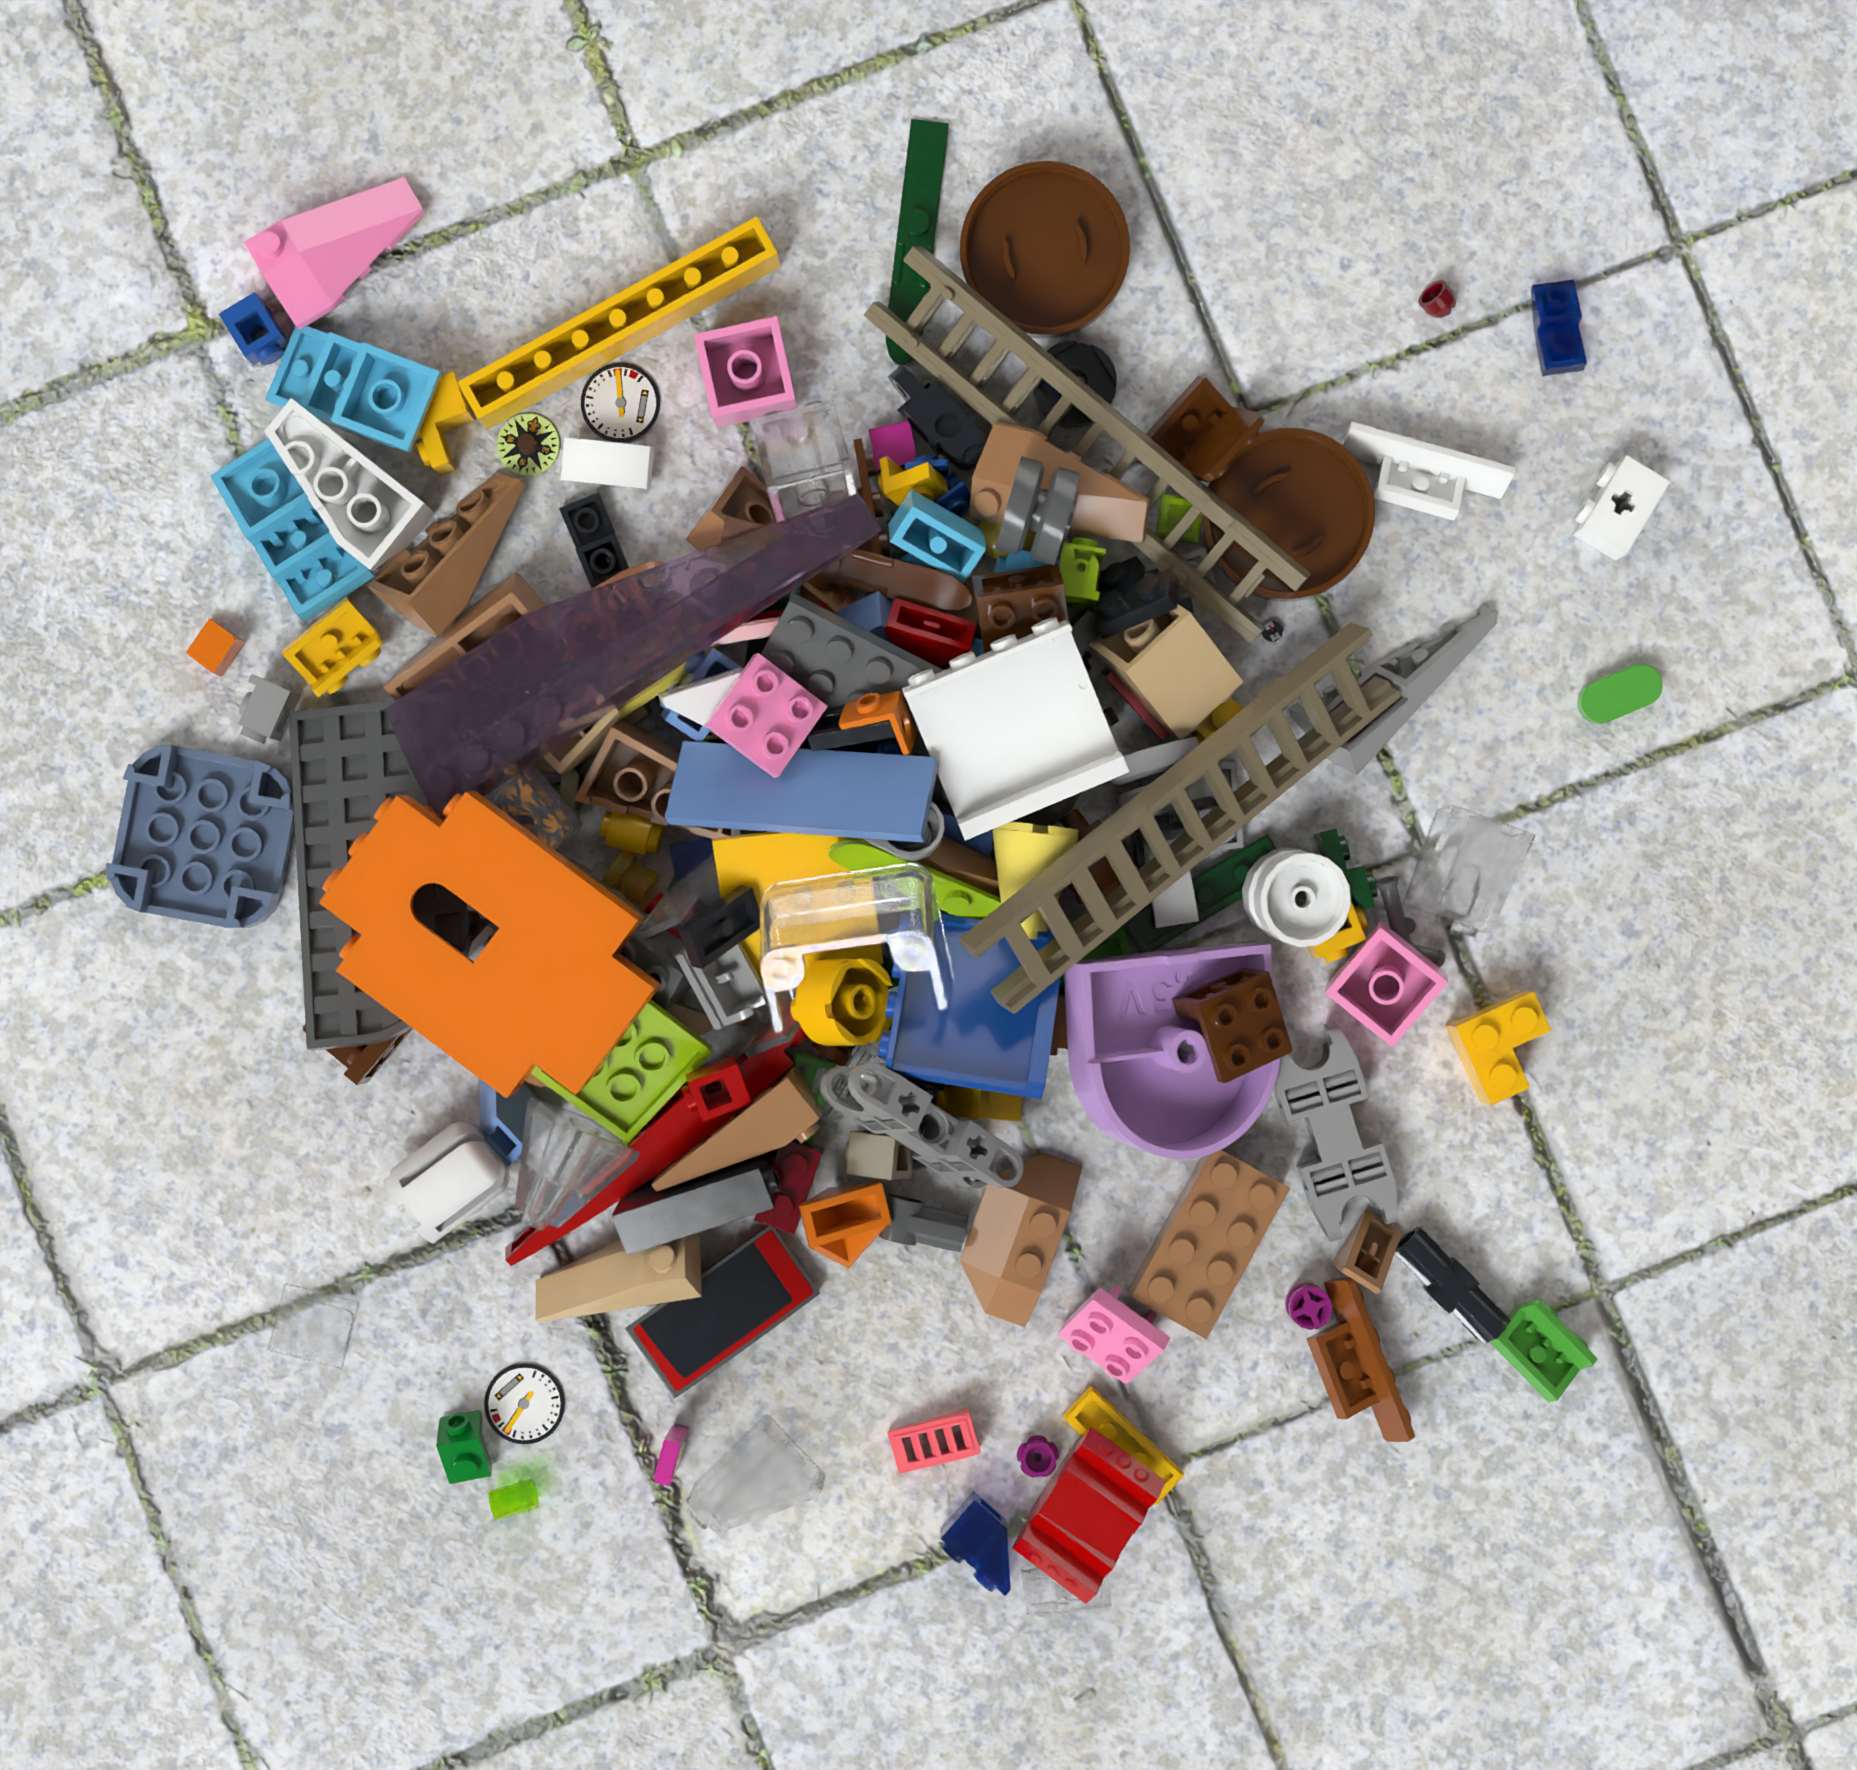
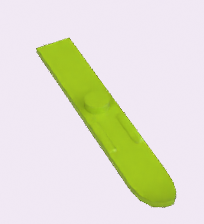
[828,839,1049,929]

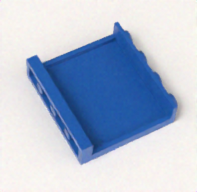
[878,898,1061,1099]

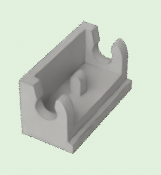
[675,942,771,1031]

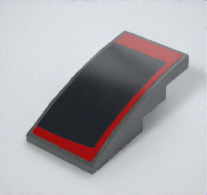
[625,1225,821,1399]

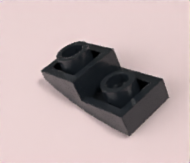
[559,492,629,588]

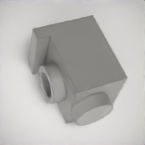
[238,674,301,744]

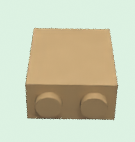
[1089,604,1243,740]

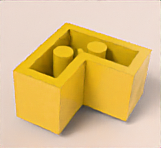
[1445,991,1552,1105]

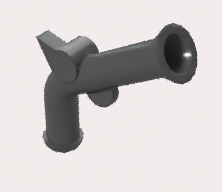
[1375,876,1446,968]

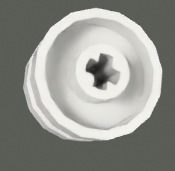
[1242,848,1351,947]

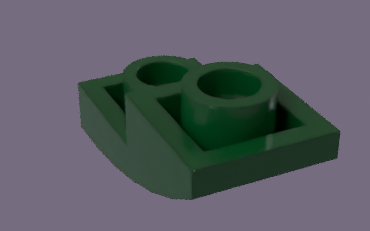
[1313,828,1378,909]

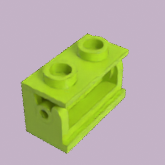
[1058,538,1106,612]

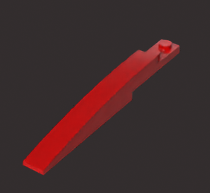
[505,1009,808,1266]

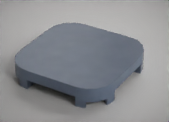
[106,745,295,928]

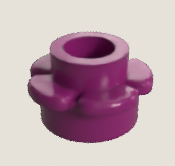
[1017,1435,1059,1477]

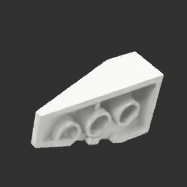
[264,398,435,571]

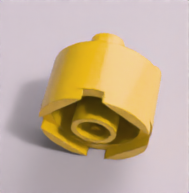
[790,958,893,1046]

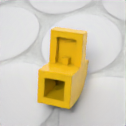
[415,371,475,476]

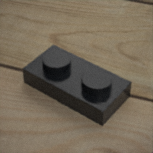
[678,885,765,969]

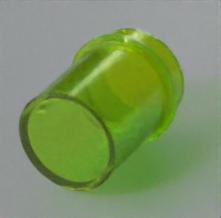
[488,1479,539,1520]

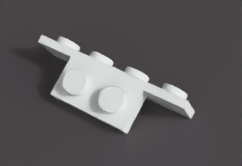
[1342,422,1516,521]

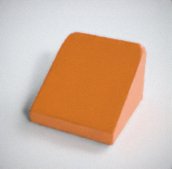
[186,618,246,677]

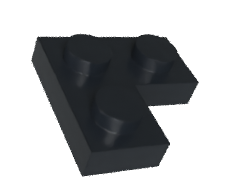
[1094,556,1179,639]

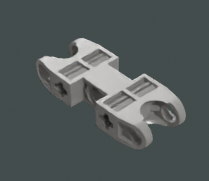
[1273,1022,1399,1242]
[820,1062,1023,1189]

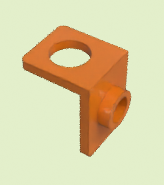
[839,690,917,755]

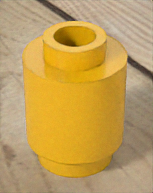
[600,811,665,856]

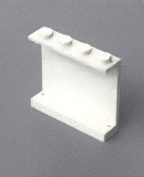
[902,617,1129,840]

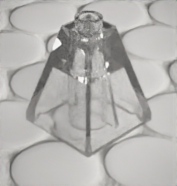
[515,1096,640,1231]

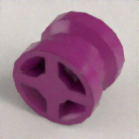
[1285,1282,1332,1330]

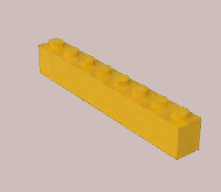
[457,216,781,430]

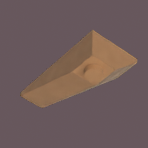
[969,421,1150,542]
[651,1064,824,1191]

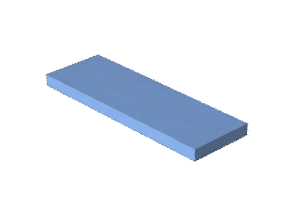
[665,741,938,843]

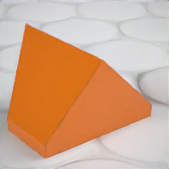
[799,1182,892,1269]

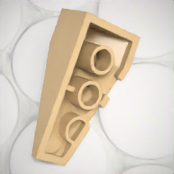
[535,1232,702,1323]

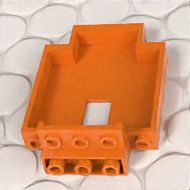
[319,791,662,1099]

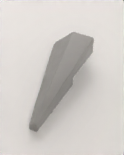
[1288,606,1497,775]

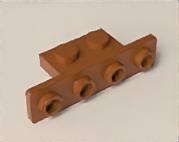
[1307,1277,1415,1442]

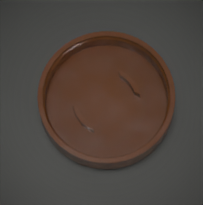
[960,161,1130,339]
[1202,428,1375,602]

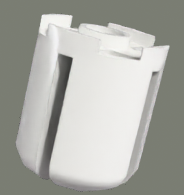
[383,1121,510,1243]

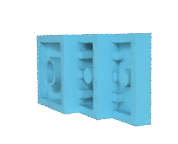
[265,326,442,453]
[210,438,375,622]

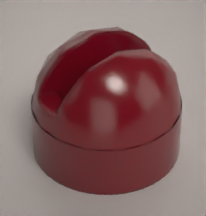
[1418,280,1456,318]

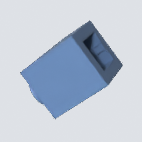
[479,1079,559,1166]

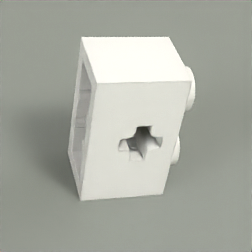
[1572,455,1671,561]

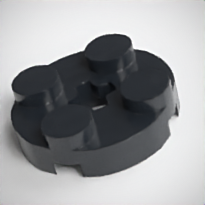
[1033,341,1117,429]

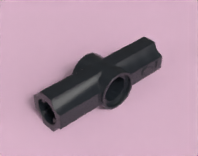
[1395,1226,1510,1345]

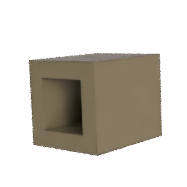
[845,1130,914,1180]

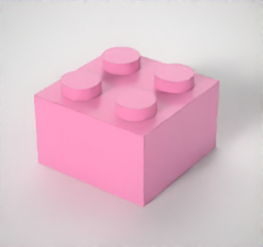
[693,316,798,428]
[1325,920,1449,1048]

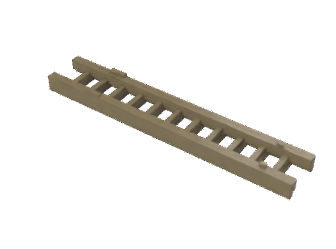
[863,246,1311,644]
[959,623,1401,1014]

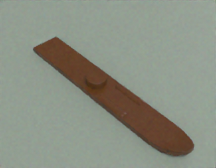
[718,515,972,610]

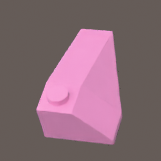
[244,177,426,330]

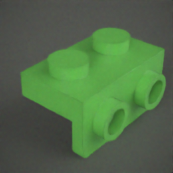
[1490,1299,1597,1403]

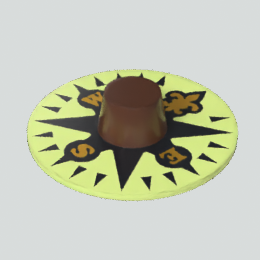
[497,413,560,476]

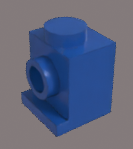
[219,292,289,365]

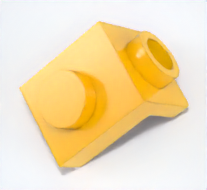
[878,456,948,507]
[1307,902,1368,963]

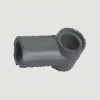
[879,1194,969,1252]

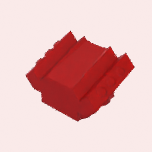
[1012,1427,1166,1604]

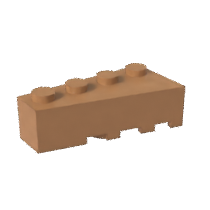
[574,718,731,839]

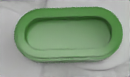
[1578,664,1663,724]

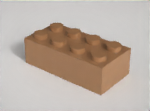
[1127,1149,1290,1340]

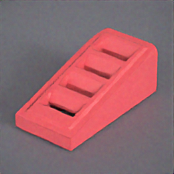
[887,1407,981,1474]

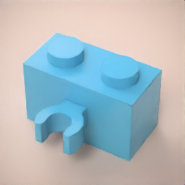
[888,489,987,583]

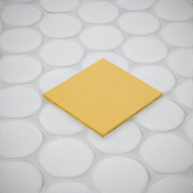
[712,832,883,978]

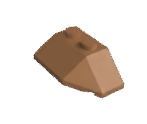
[960,1152,1082,1327]

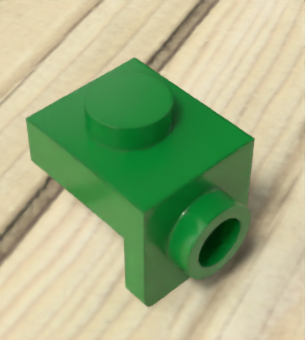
[436,1410,492,1484]

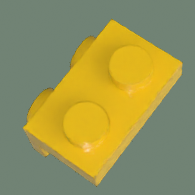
[281,596,384,697]

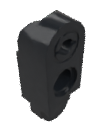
[888,365,987,471]

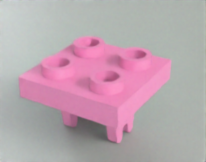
[704,653,828,778]
[1057,1284,1170,1385]

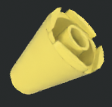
[992,822,1079,940]

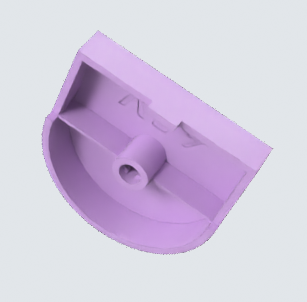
[1064,941,1280,1159]

